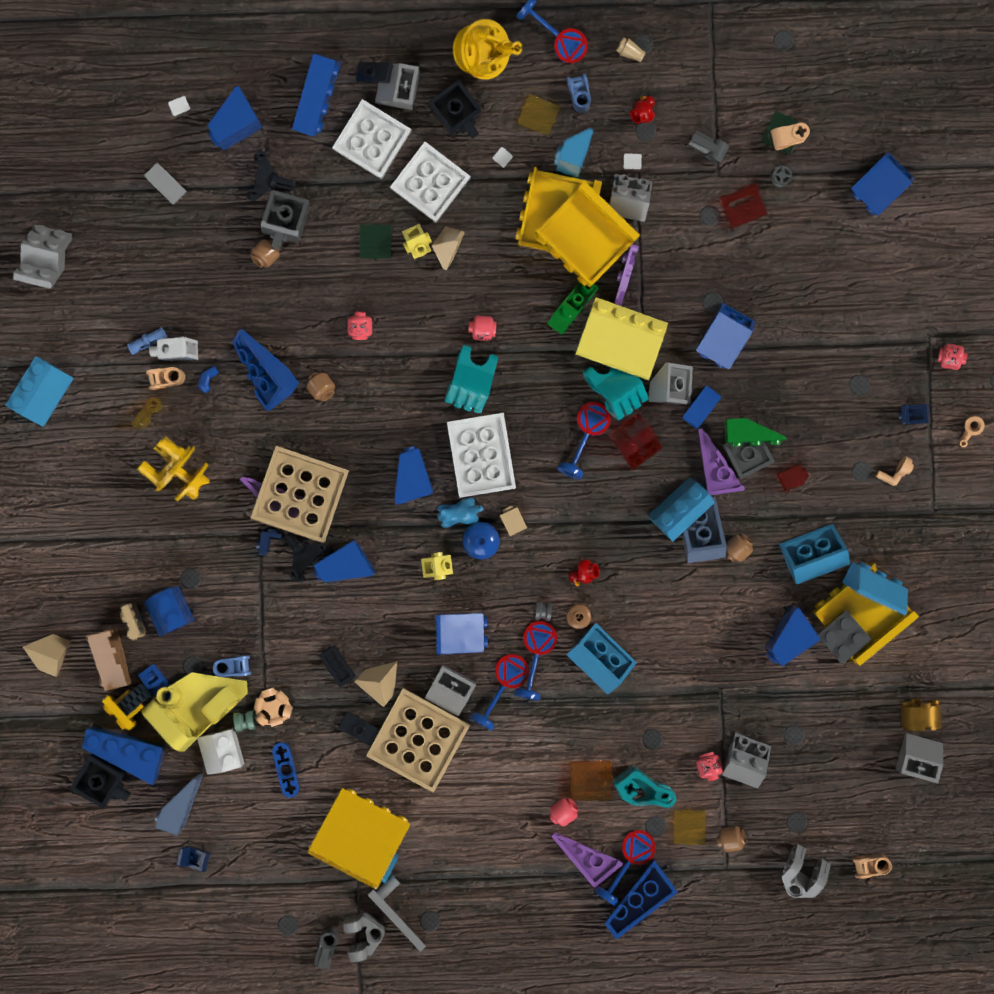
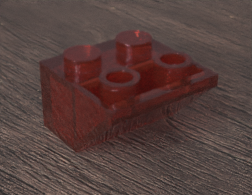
[608,413,663,471]

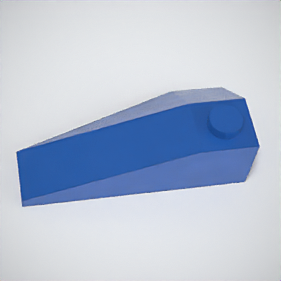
[232,329,299,411]

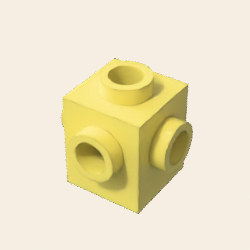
[402,224,432,259]
[421,552,453,580]

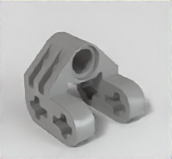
[782,843,831,898]
[343,912,386,962]

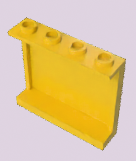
[515,167,602,252]
[535,181,640,287]
[812,563,919,666]
[308,788,410,890]

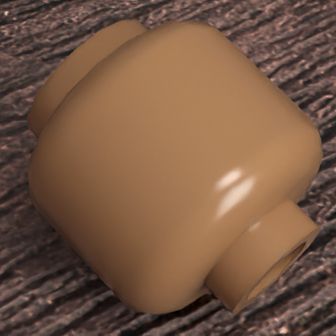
[251,239,280,268]
[306,372,335,401]
[726,534,753,562]
[566,604,591,629]
[717,826,746,853]

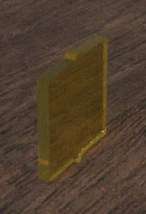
[517,94,560,136]
[673,808,706,846]

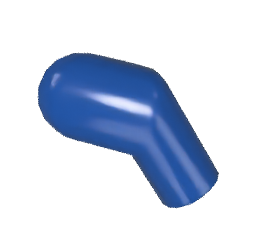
[197,365,219,393]

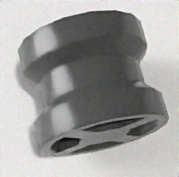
[770,165,792,187]
[535,601,552,621]

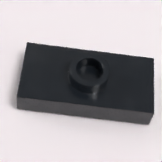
[355,62,393,83]
[319,645,356,687]
[338,711,380,747]

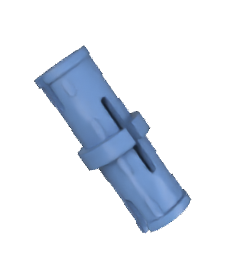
[127,327,167,355]

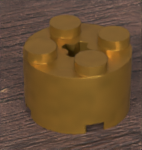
[901,698,942,731]

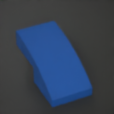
[682,385,721,429]
[138,664,171,701]

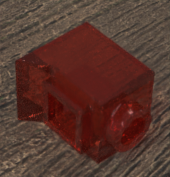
[777,465,809,494]

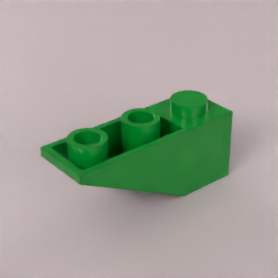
[547,282,599,335]
[724,418,786,447]

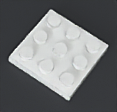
[332,99,411,179]
[390,142,471,223]

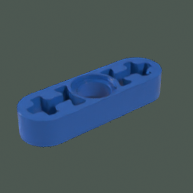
[272,742,300,798]

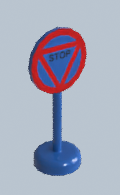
[516,0,588,64]
[557,402,611,480]
[514,621,557,701]
[469,654,529,731]
[594,830,655,907]

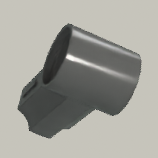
[688,130,729,164]
[313,927,339,969]

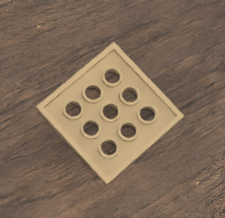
[251,446,349,543]
[366,688,470,793]

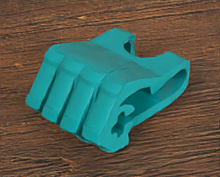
[444,344,498,414]
[583,366,649,420]
[612,765,676,808]

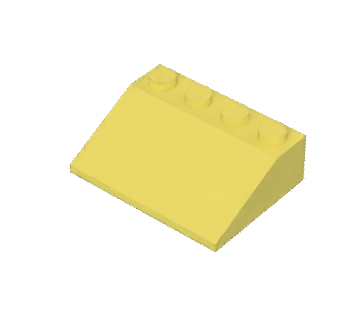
[576,297,668,380]

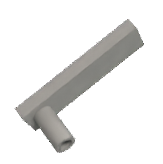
[367,875,426,952]

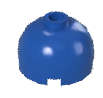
[462,522,500,560]

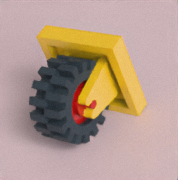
[102,683,152,730]

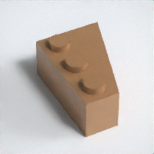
[87,628,131,691]

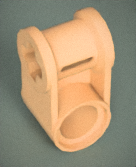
[770,123,810,150]
[146,367,185,390]
[852,854,892,879]

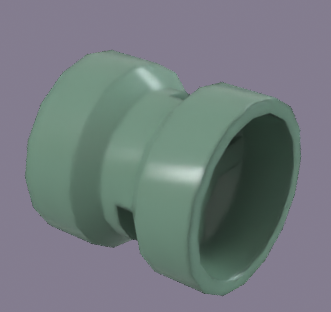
[233,710,256,732]

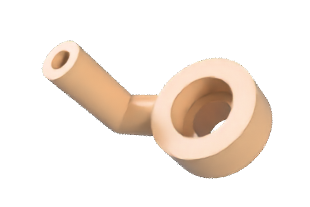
[959,415,985,447]
[875,456,914,486]

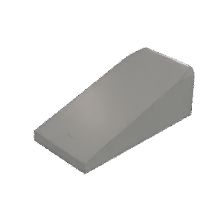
[144,163,187,205]

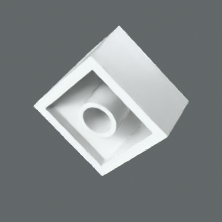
[197,727,245,775]

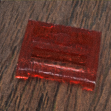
[719,183,768,230]

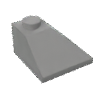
[649,363,693,405]

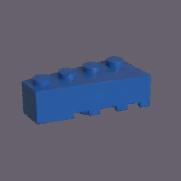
[292,54,342,137]
[82,726,166,785]
[605,859,678,940]

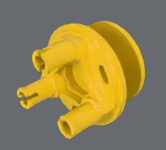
[453,19,522,79]
[137,437,210,501]

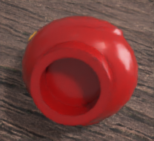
[630,96,655,124]
[569,559,600,586]

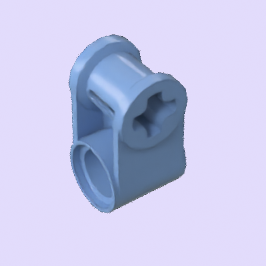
[566,73,591,113]
[213,655,251,677]

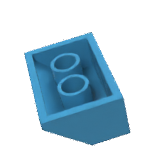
[554,129,593,178]
[5,356,74,427]
[648,477,715,542]
[779,524,850,585]
[842,562,908,615]
[566,623,637,695]

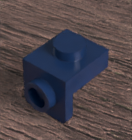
[899,404,930,425]
[256,528,283,556]
[176,846,210,872]

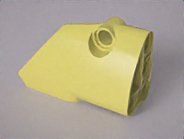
[141,672,248,752]

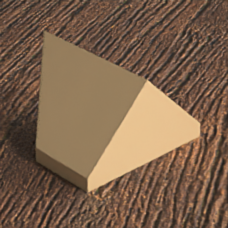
[432,226,465,270]
[23,634,71,677]
[355,661,397,707]

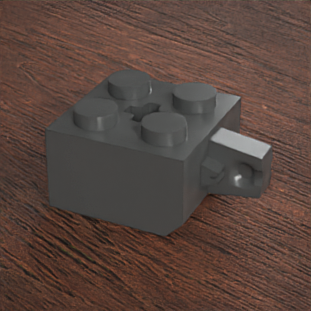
[261,190,310,251]

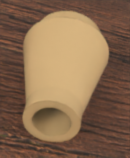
[616,37,646,62]

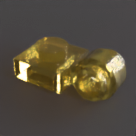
[131,397,163,430]

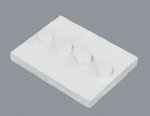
[447,413,516,498]

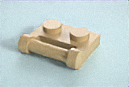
[120,603,147,640]

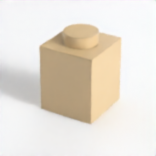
[500,506,527,536]

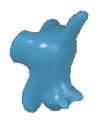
[437,497,484,528]

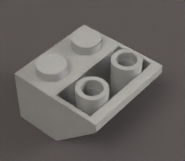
[375,63,420,110]
[609,174,652,222]
[425,665,476,716]
[722,733,771,788]
[895,733,943,783]

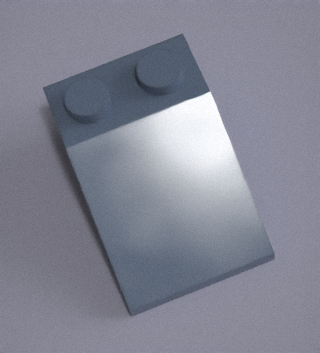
[682,497,727,563]
[154,773,203,835]

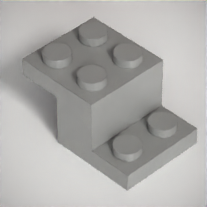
[13,225,72,289]

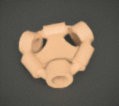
[254,688,293,727]

